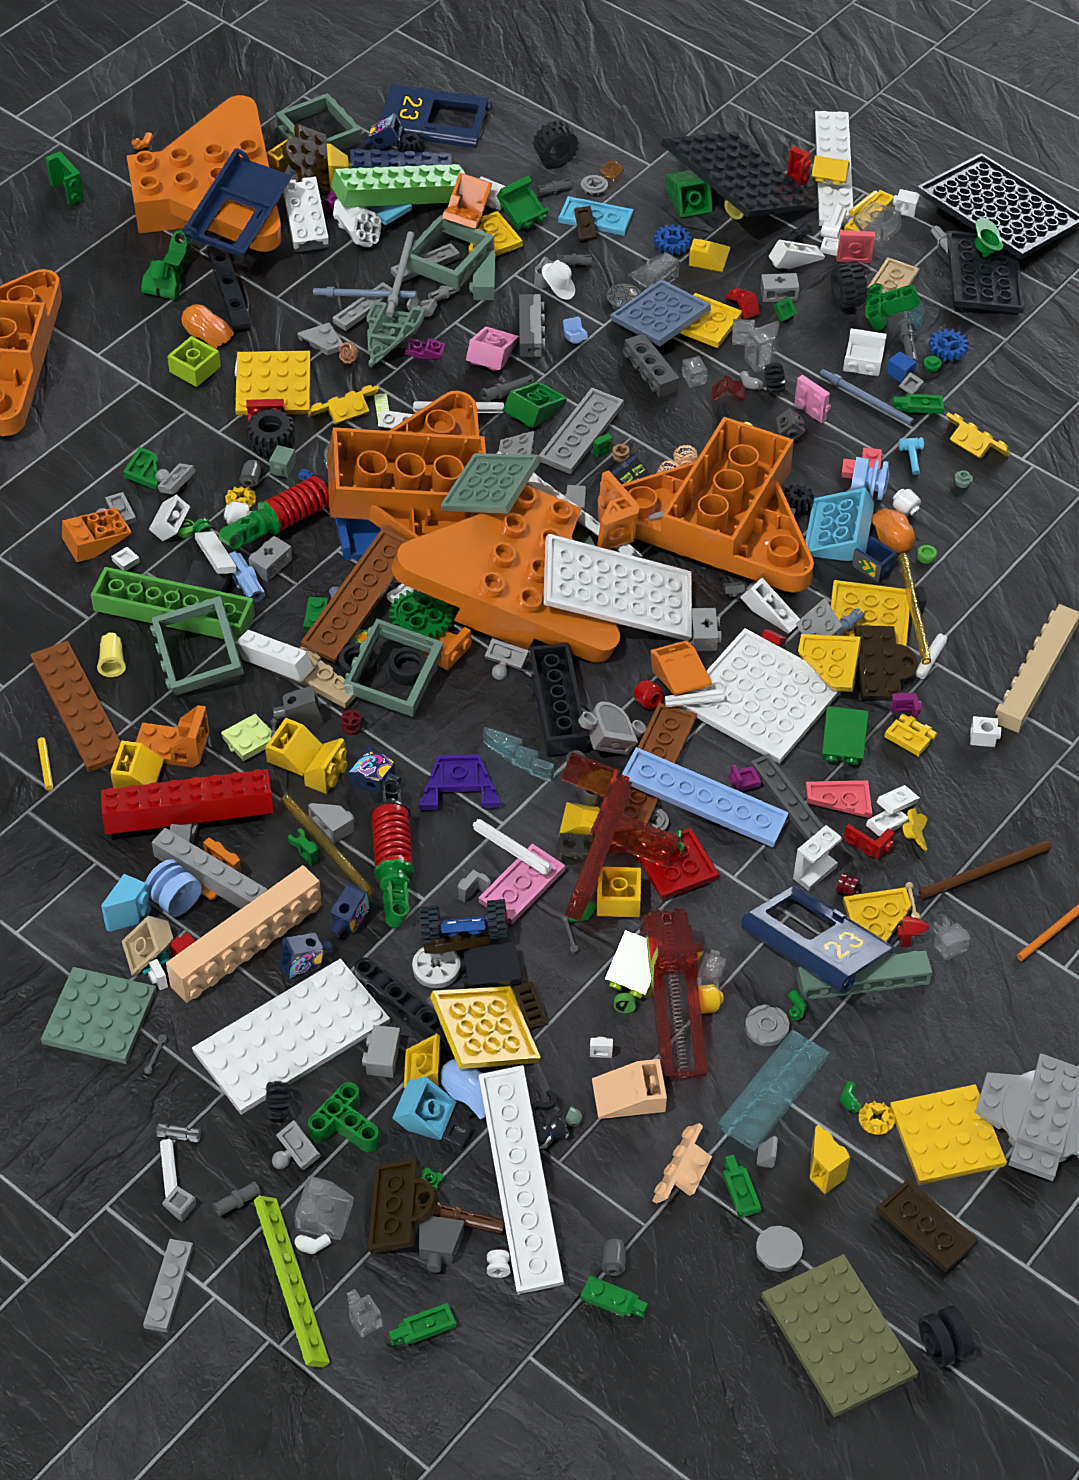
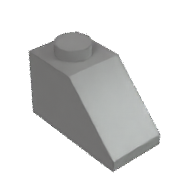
[308,803,355,844]

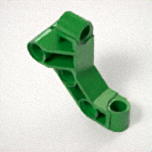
[141,230,193,300]

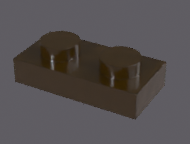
[574,206,597,243]

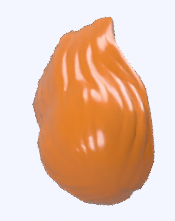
[181,304,234,349]
[871,508,916,553]

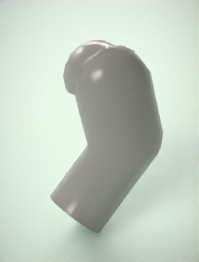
[739,371,763,390]

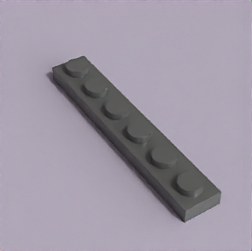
[751,754,824,841]

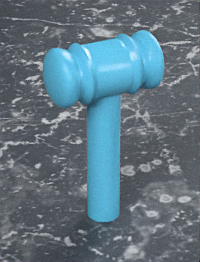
[898,437,924,475]

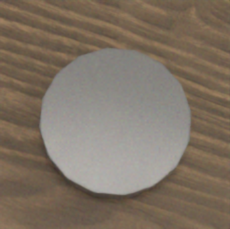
[745,1005,789,1046]
[756,1226,803,1272]

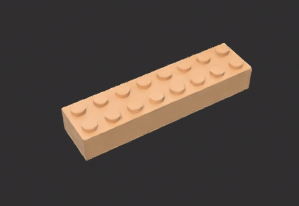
[166,865,322,1003]

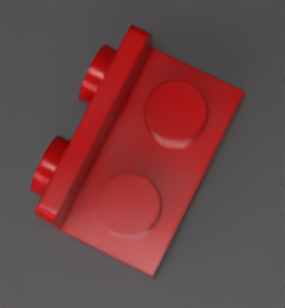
[246,399,285,420]

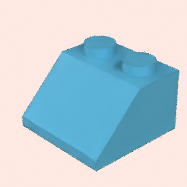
[101,874,151,932]
[393,1076,456,1140]

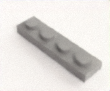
[391,243,460,282]
[333,283,393,331]
[143,1239,193,1333]

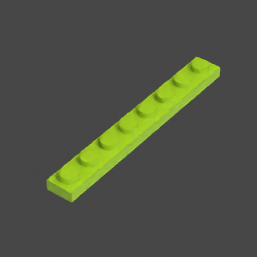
[254,1195,330,1368]

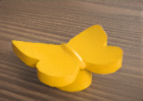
[903,808,928,851]

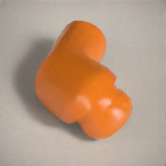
[131,132,153,150]

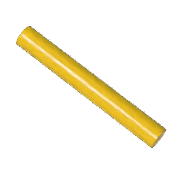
[849,191,877,216]
[37,738,54,790]

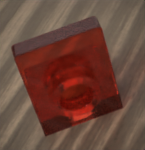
[712,375,745,401]

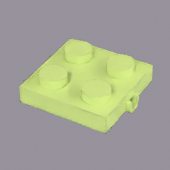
[221,714,272,761]

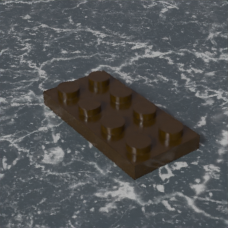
[876,1179,978,1273]

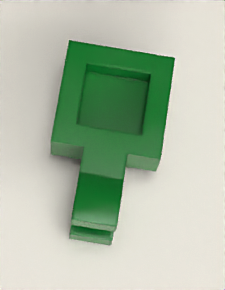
[287,828,318,866]

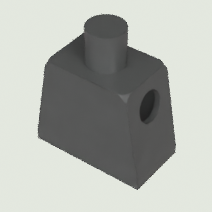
[273,685,324,726]
[419,1216,464,1273]

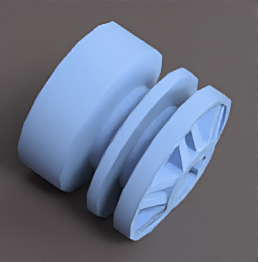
[851,457,890,500]
[145,859,202,917]

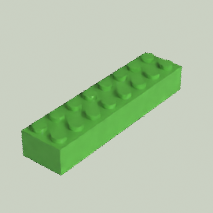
[331,164,465,207]
[91,567,255,641]

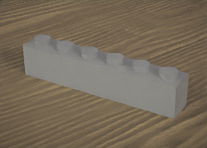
[152,828,267,909]

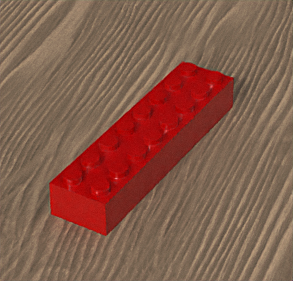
[101,769,273,835]

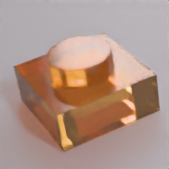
[600,160,624,180]

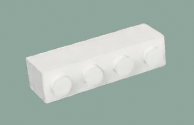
[236,630,314,682]

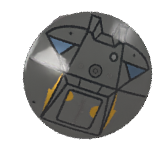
[607,284,641,310]

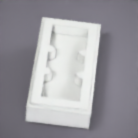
[877,785,919,815]
[866,811,909,837]

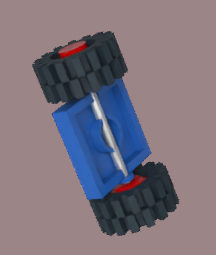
[420,899,509,944]

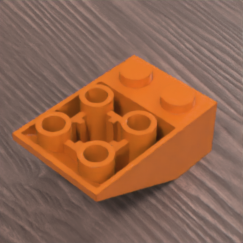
[62,507,131,562]
[650,640,712,695]

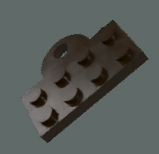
[282,124,330,195]
[854,625,918,700]
[368,1158,438,1254]

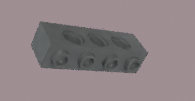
[623,333,679,398]

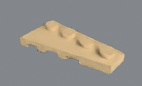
[289,646,355,708]

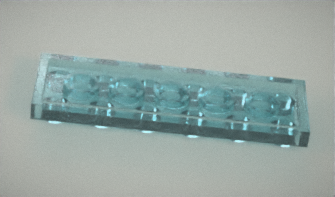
[717,1029,830,1151]

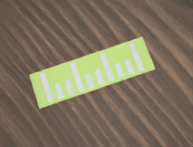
[374,393,389,422]

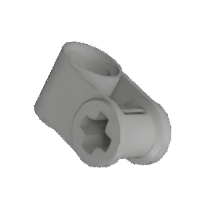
[534,257,554,289]

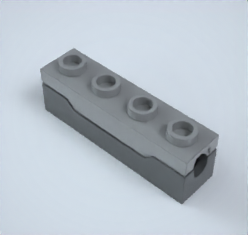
[519,294,545,357]

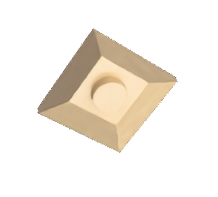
[122,916,173,976]

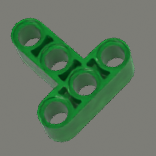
[865,283,921,331]
[308,1082,379,1152]

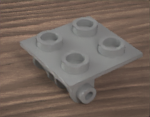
[499,431,534,455]
[796,598,843,636]

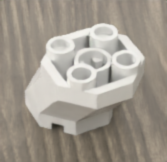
[333,199,381,247]

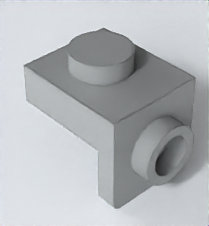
[407,297,437,317]
[457,870,491,903]

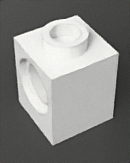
[893,189,920,217]
[970,716,1001,747]

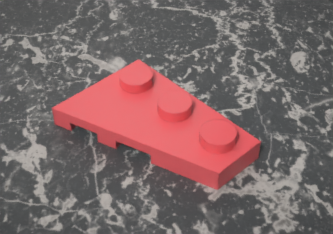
[805,780,873,818]

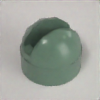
[565,1106,582,1126]

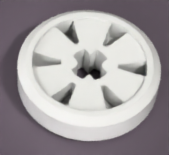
[412,947,460,988]

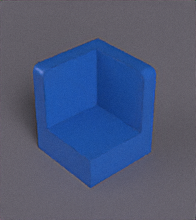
[887,352,917,383]

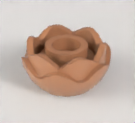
[339,342,358,364]

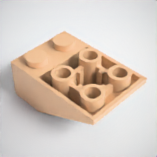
[592,1059,667,1119]

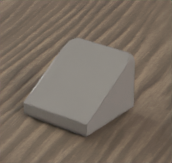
[899,372,926,394]
[566,485,586,509]
[757,1136,778,1168]
[162,1186,196,1222]

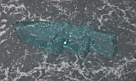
[483,727,554,783]

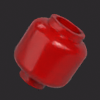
[633,680,663,709]

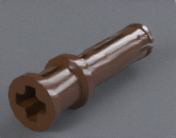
[433,1201,505,1235]

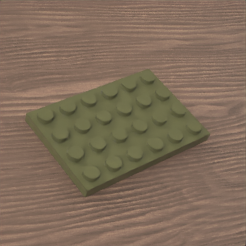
[761,1254,919,1417]

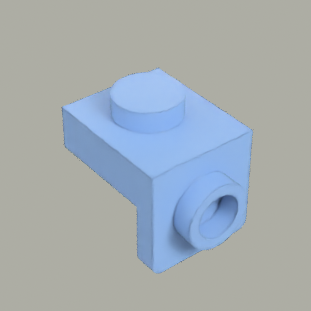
[563,317,588,344]

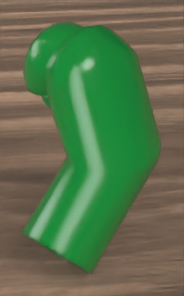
[568,899,596,922]
[788,990,807,1020]
[840,1081,861,1113]

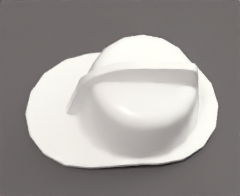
[542,260,575,300]

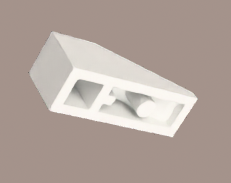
[769,240,825,269]
[740,578,800,634]

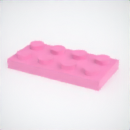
[479,844,565,925]

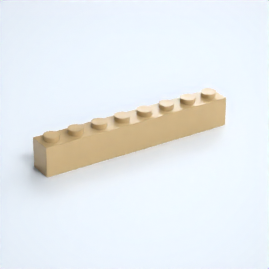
[995,604,1079,733]

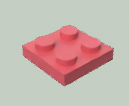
[836,230,875,263]

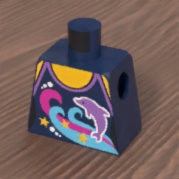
[363,113,403,150]
[349,746,401,794]
[329,883,372,938]
[280,933,333,980]

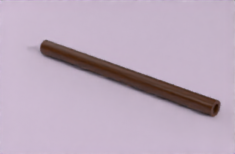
[918,840,1052,899]

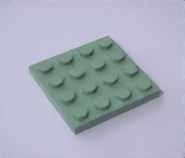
[440,453,541,513]
[41,967,156,1064]

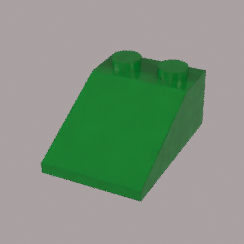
[503,381,567,428]

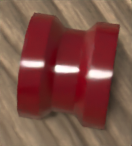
[341,710,362,735]
[836,873,860,896]

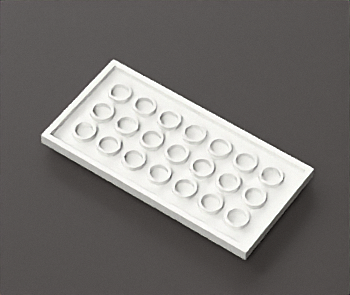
[544,534,692,641]
[192,959,390,1115]

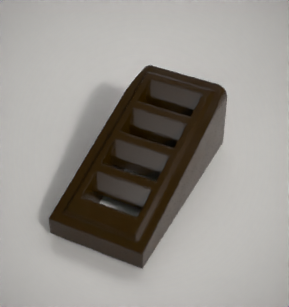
[512,981,548,1031]

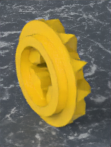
[225,485,256,508]
[859,1100,895,1135]

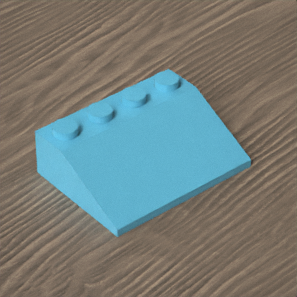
[805,487,874,561]

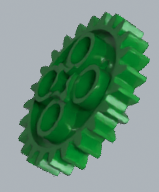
[389,589,453,639]

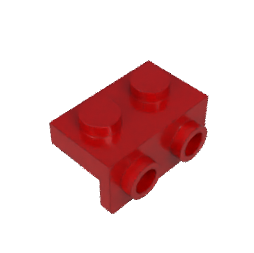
[787,146,812,186]

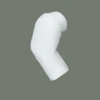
[295,1234,331,1254]

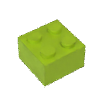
[167,336,221,387]

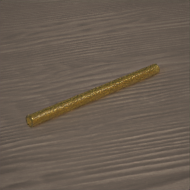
[898,553,932,665]
[281,794,374,896]

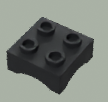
[183,560,232,592]

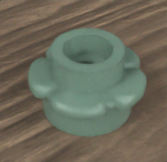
[955,471,973,488]

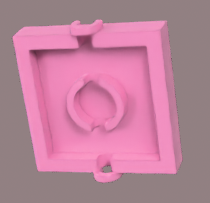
[794,375,831,423]

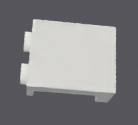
[843,329,887,376]
[793,825,841,891]

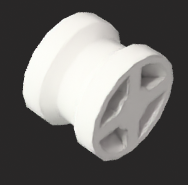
[487,1250,510,1278]

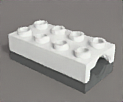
[282,177,328,253]

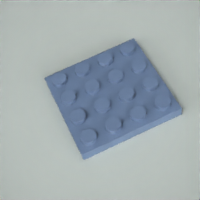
[610,279,711,346]

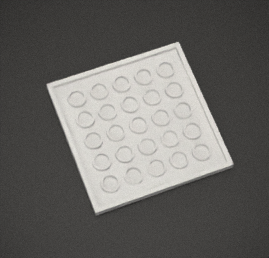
[678,628,841,764]

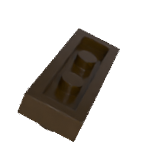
[423,933,490,954]

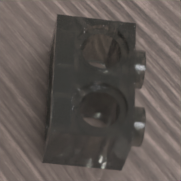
[557,833,602,868]

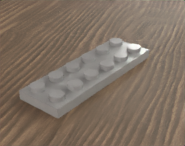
[539,388,624,474]

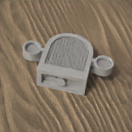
[578,702,647,755]

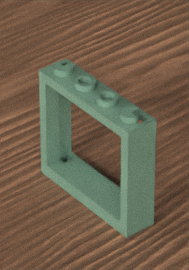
[276,93,362,151]
[405,215,494,289]
[150,596,245,696]
[343,619,443,717]

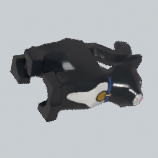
[531,1090,570,1151]

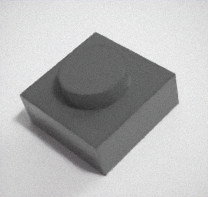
[723,581,745,596]

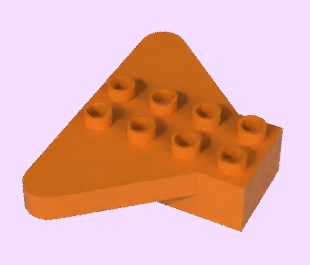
[127,95,282,252]
[0,269,62,436]
[327,391,486,540]
[597,417,814,592]
[391,484,620,663]

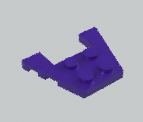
[419,754,500,810]

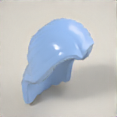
[440,1059,485,1119]

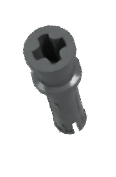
[898,319,918,365]
[480,374,535,402]

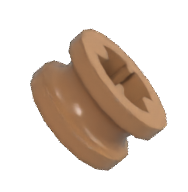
[613,444,629,462]

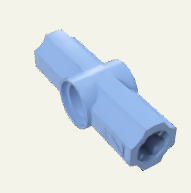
[229,552,265,603]

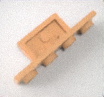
[652,1123,712,1204]

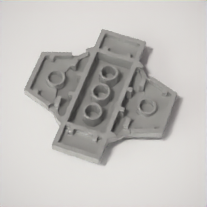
[975,1053,1079,1181]

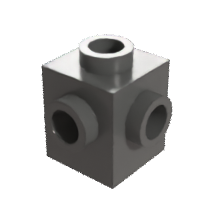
[776,408,805,440]

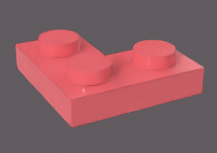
[842,448,882,478]

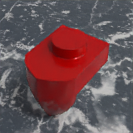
[897,916,929,948]

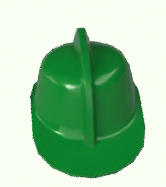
[975,218,1003,257]

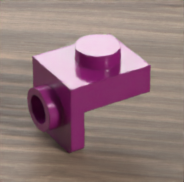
[890,693,922,720]
[728,765,761,792]

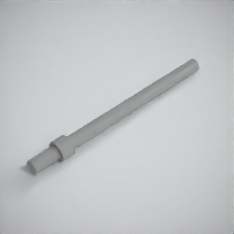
[386,232,414,317]

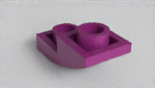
[404,338,445,359]

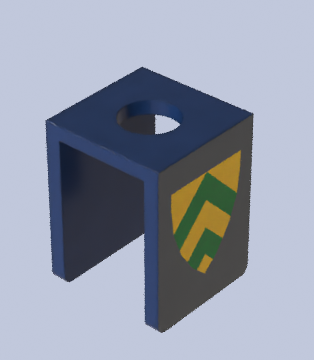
[852,536,897,583]

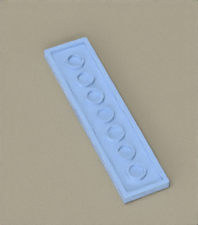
[620,747,788,847]

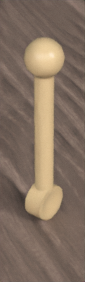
[905,882,920,919]

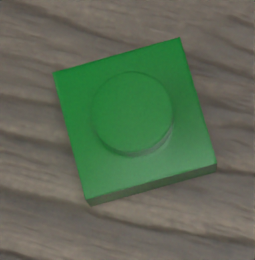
[773,297,797,321]
[593,433,613,458]

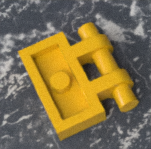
[884,714,938,757]

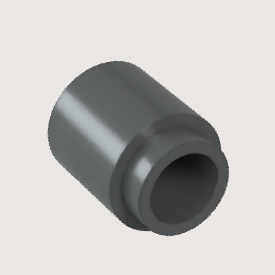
[239,460,261,488]
[602,1239,626,1276]

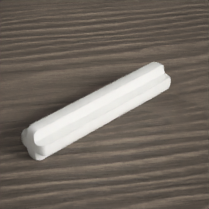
[915,633,947,679]
[665,689,725,707]
[160,1139,177,1198]

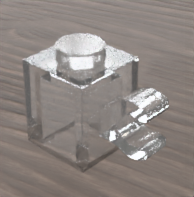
[933,917,970,961]
[697,949,726,990]
[346,1289,382,1338]

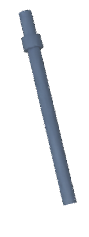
[313,287,417,298]
[819,369,914,425]

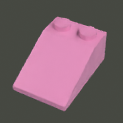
[466,326,519,371]

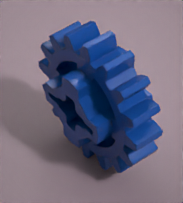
[654,224,692,255]
[929,329,969,362]

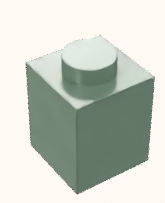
[269,445,296,478]

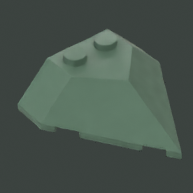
[367,301,427,367]

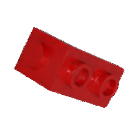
[725,288,760,319]
[844,824,895,860]

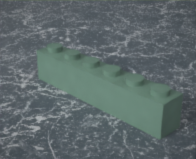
[796,951,932,1000]

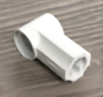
[821,204,847,239]

